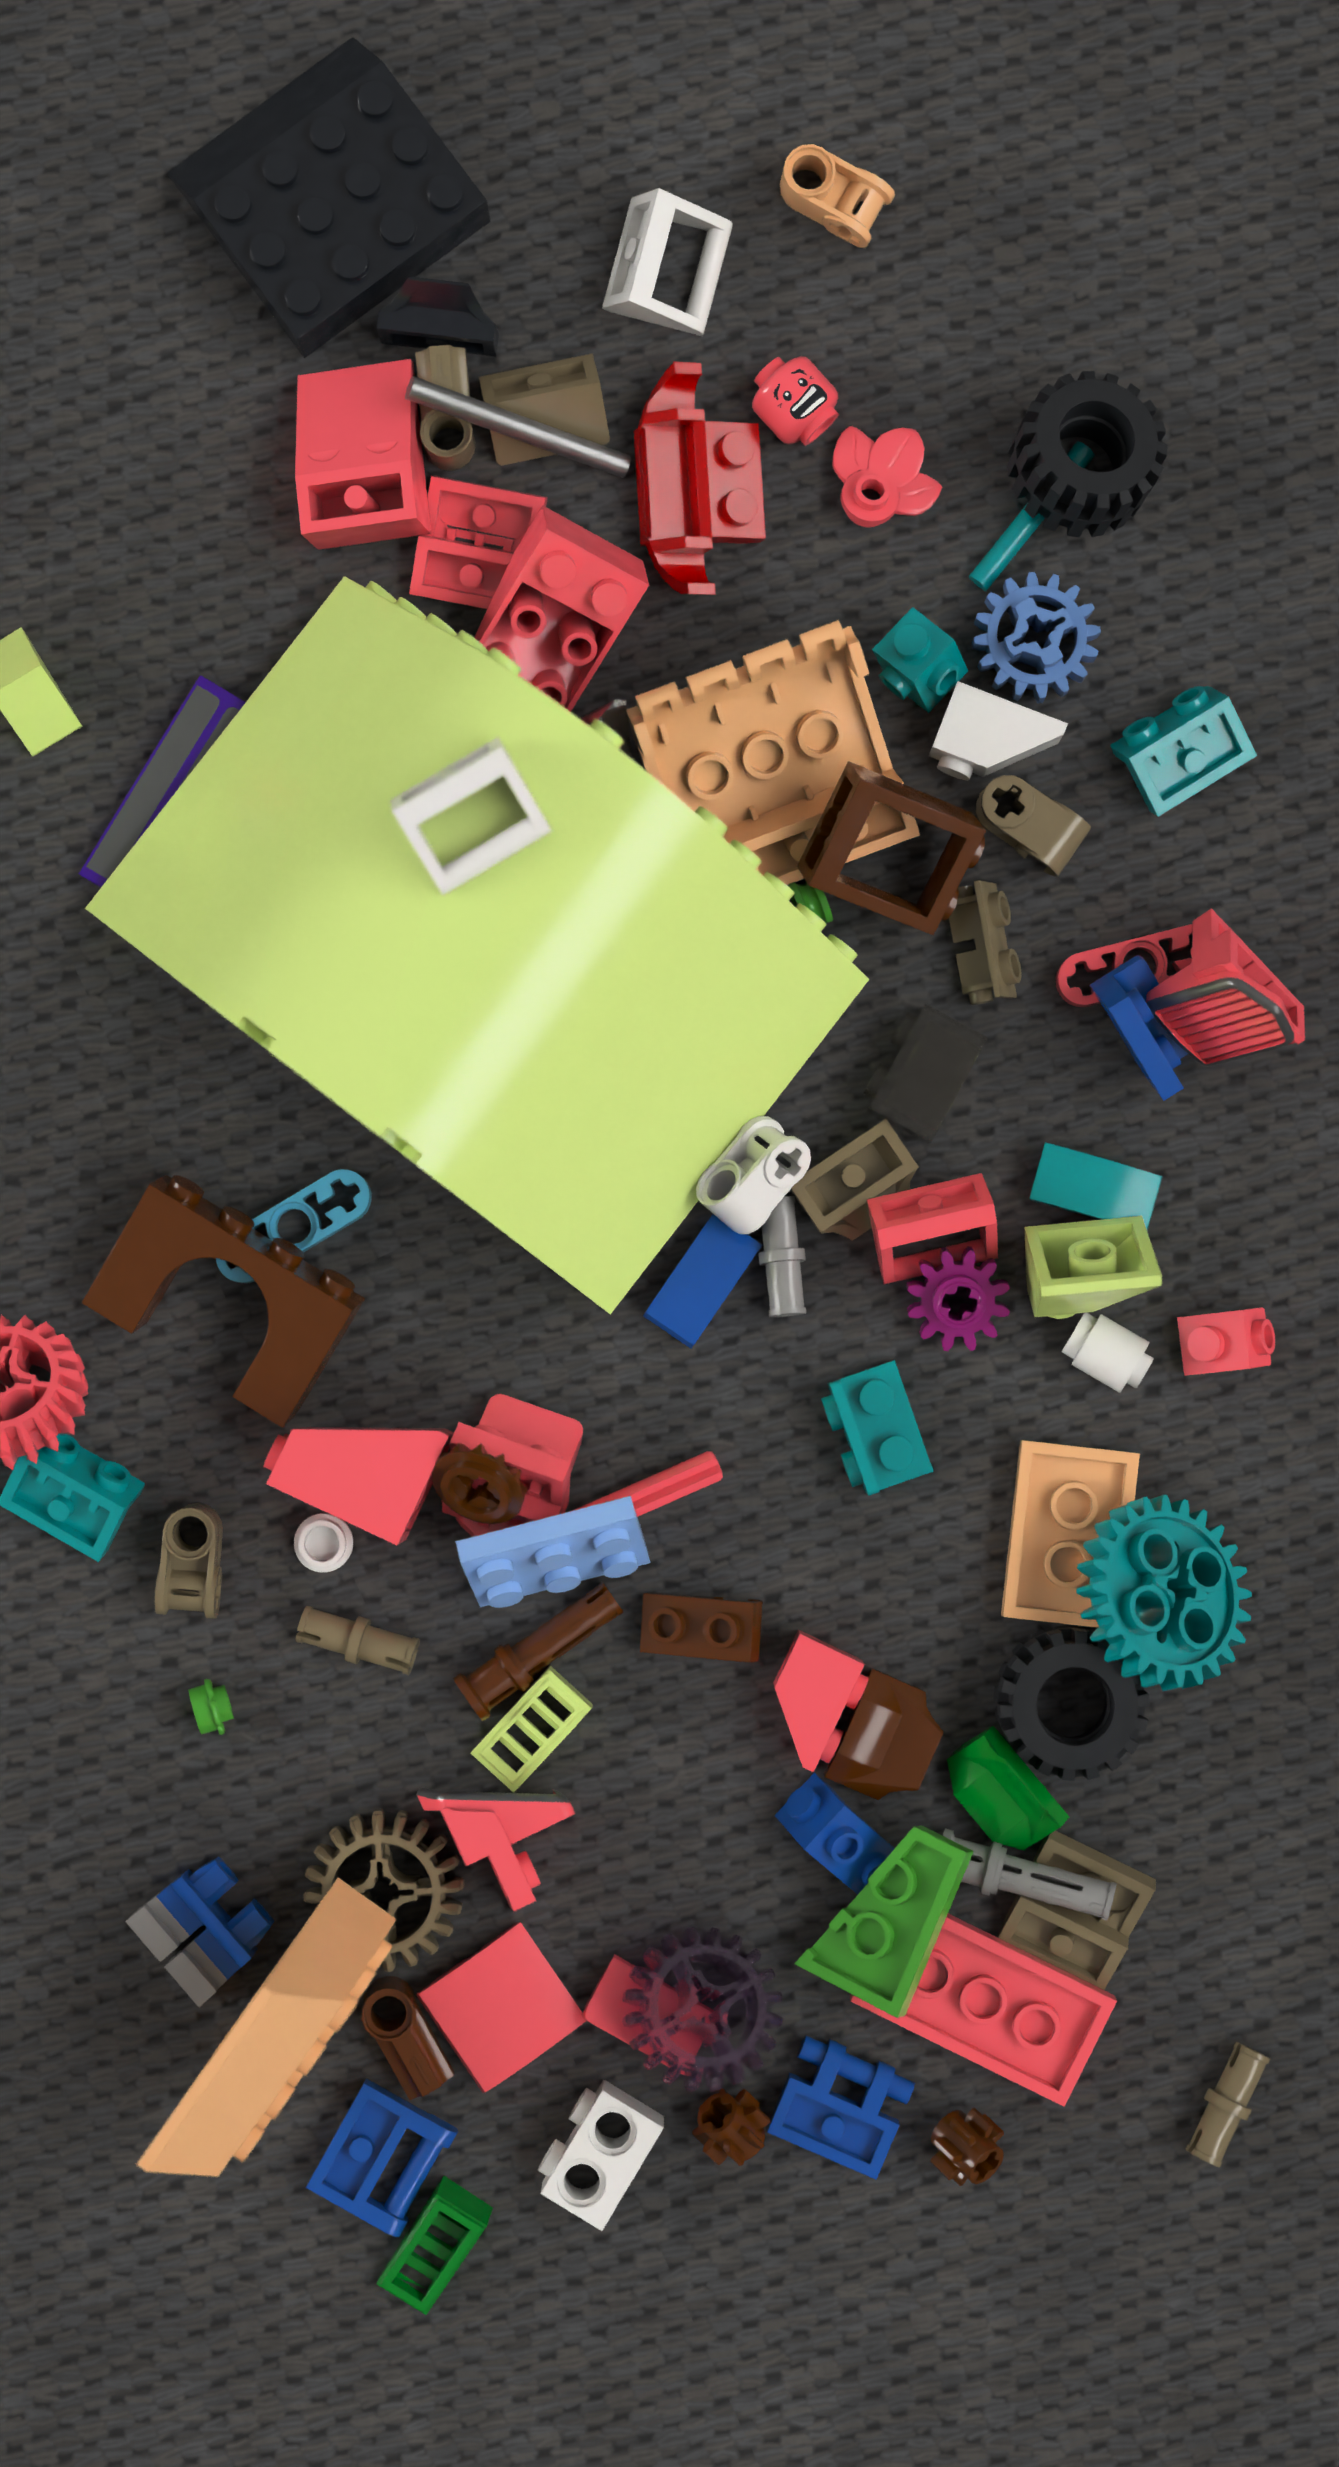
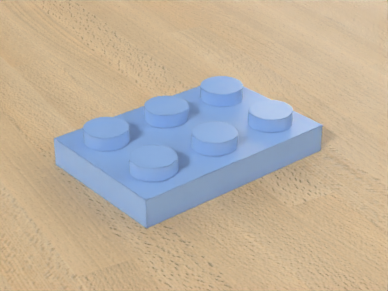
[456,1496,650,1608]

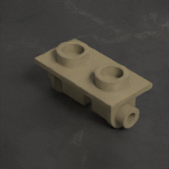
[949,880,1022,1005]

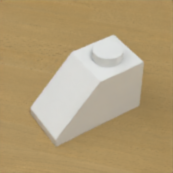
[929,681,1068,780]

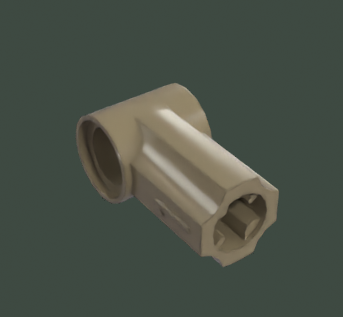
[415,345,476,471]

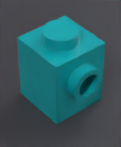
[872,607,968,713]

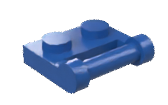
[306,2078,458,2237]

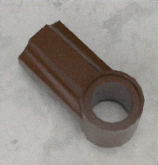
[361,1976,455,2100]

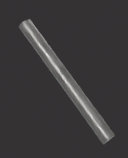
[405,376,631,478]

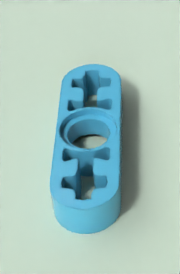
[216,1169,372,1283]

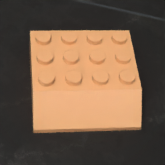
[136,1878,397,2177]

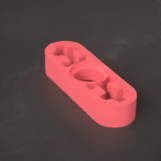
[1056,924,1193,1007]

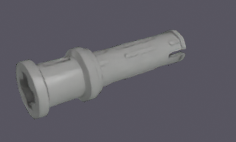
[943,1828,1117,1921]

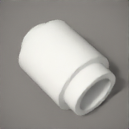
[1062,1313,1154,1393]

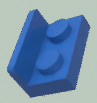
[1090,955,1189,1101]

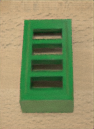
[376,2176,493,2315]

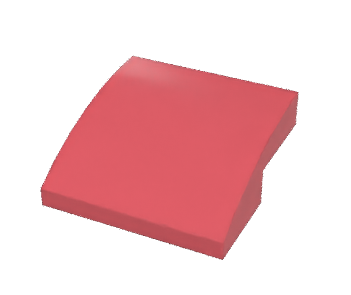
[409,475,548,609]
[416,1922,586,2093]

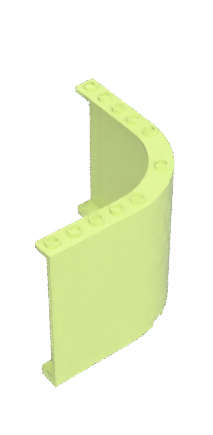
[85,576,869,1315]

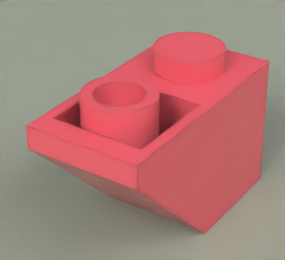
[773,1629,869,1773]

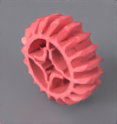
[0,1314,88,1471]

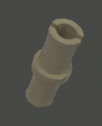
[296,1606,420,1675]
[1185,2041,1271,2168]

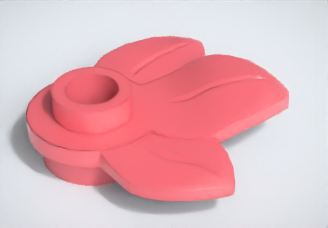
[832,426,942,527]

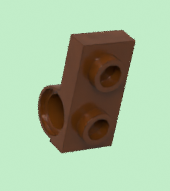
[640,1592,763,1663]

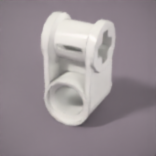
[696,1116,811,1235]

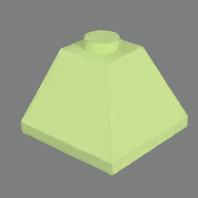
[1024,1216,1162,1319]

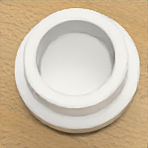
[294,1513,353,1572]

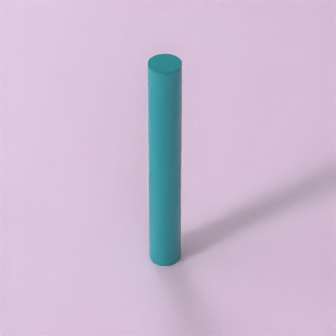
[968,441,1095,592]

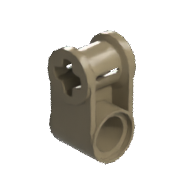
[976,775,1091,877]
[155,1503,223,1619]

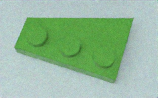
[795,1825,974,2018]

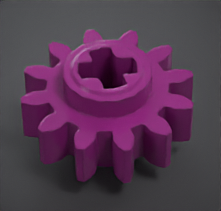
[906,1246,1010,1351]

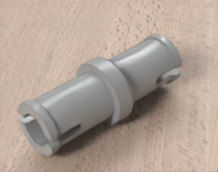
[758,1196,806,1317]

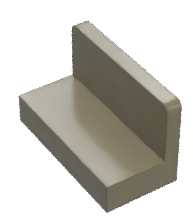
[479,353,610,466]

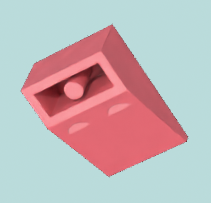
[295,359,431,550]
[474,505,649,712]

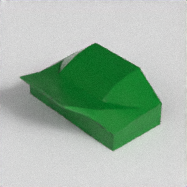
[947,1726,1069,1851]

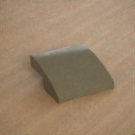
[996,1831,1156,1990]

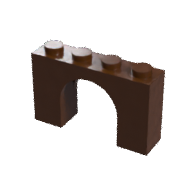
[82,1175,365,1428]

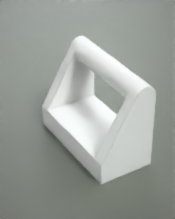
[602,188,733,336]
[390,737,552,895]

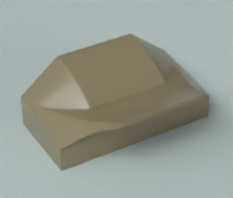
[790,1119,919,1241]

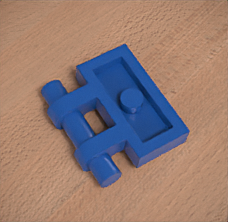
[766,2035,915,2180]

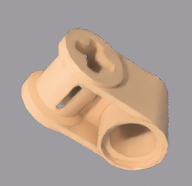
[780,144,895,248]

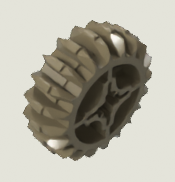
[303,1809,465,1972]

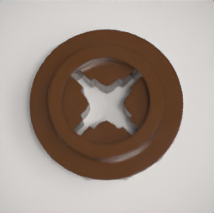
[432,1443,528,1524]

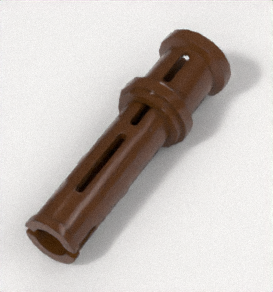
[453,1582,624,1722]

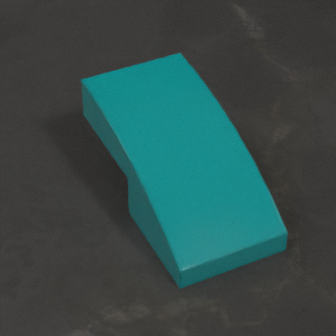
[1029,1142,1163,1231]

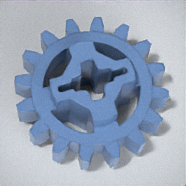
[971,572,1101,703]

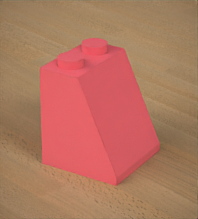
[264,1427,454,1546]

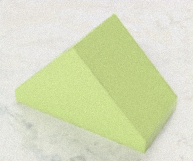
[0,627,82,756]

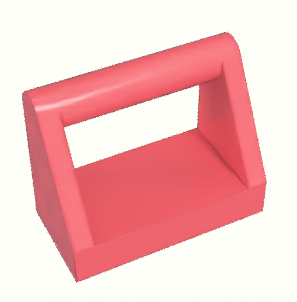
[867,1173,998,1284]

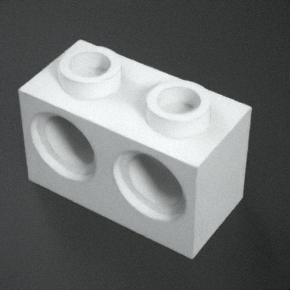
[538,2079,664,2231]

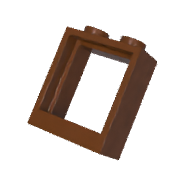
[797,761,986,936]

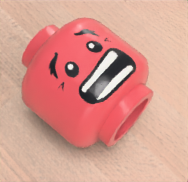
[752,356,839,446]

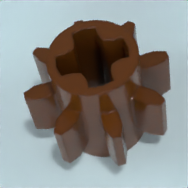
[692,2088,771,2166]
[930,2108,1004,2186]

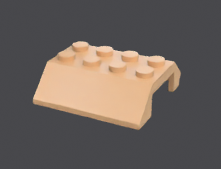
[626,620,920,885]

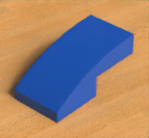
[643,1214,762,1349]

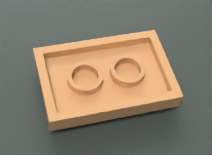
[1001,1440,1140,1628]

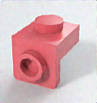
[1177,1307,1275,1376]

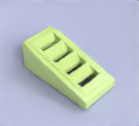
[471,1665,593,1793]

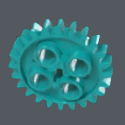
[1076,1495,1252,1691]

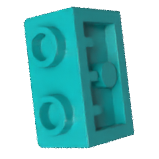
[1110,686,1257,817]
[821,1360,933,1496]
[0,1434,145,1562]

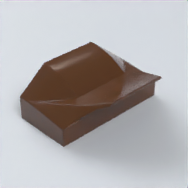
[824,1667,944,1800]

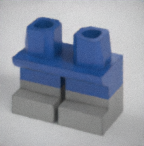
[125,1857,275,2008]

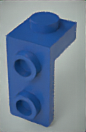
[774,1772,895,1895]

